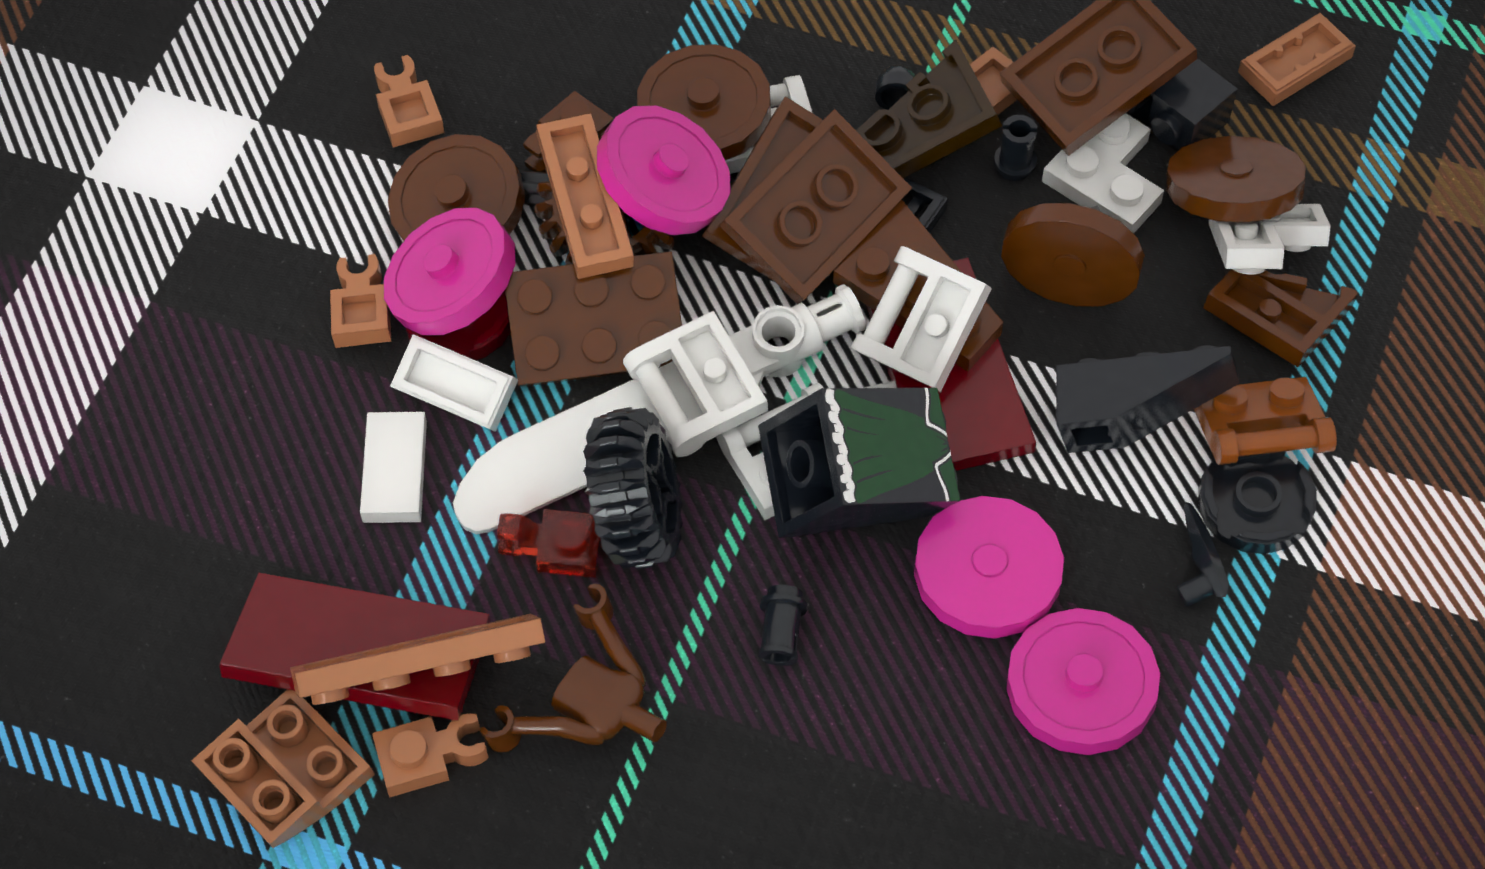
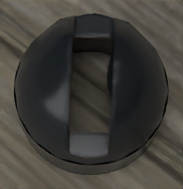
[875,65,916,110]

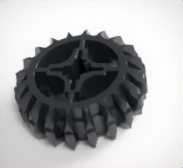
[583,407,683,569]

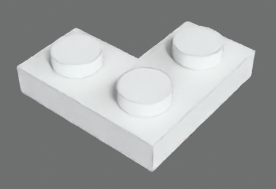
[1042,113,1164,234]
[1209,204,1331,275]

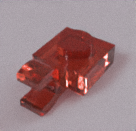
[497,509,601,578]

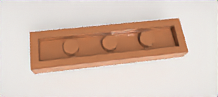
[290,614,545,705]

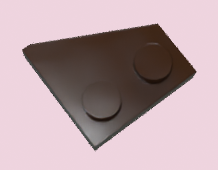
[1203,269,1359,367]

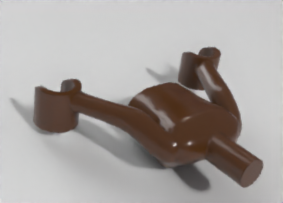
[480,583,667,752]

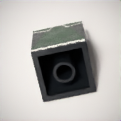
[758,388,960,538]

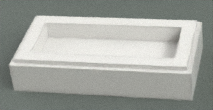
[390,334,518,432]
[360,412,427,523]

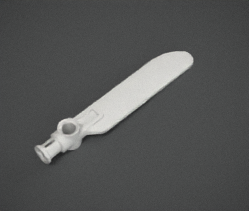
[453,284,866,534]

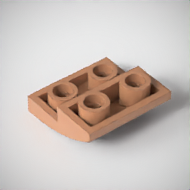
[191,689,375,848]

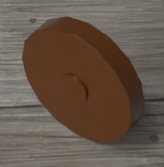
[637,44,771,160]
[388,134,525,241]
[1166,136,1306,223]
[1001,203,1145,306]

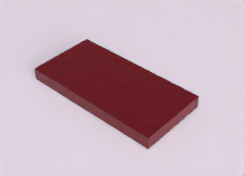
[865,258,1036,471]
[219,573,490,721]

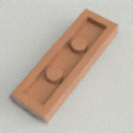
[536,113,634,279]

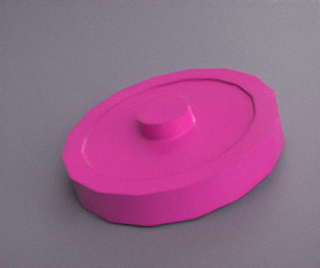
[597,105,731,235]
[384,208,516,335]
[914,496,1064,639]
[1006,608,1160,755]

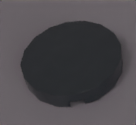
[1198,451,1317,554]

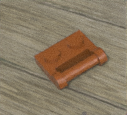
[1194,377,1337,465]

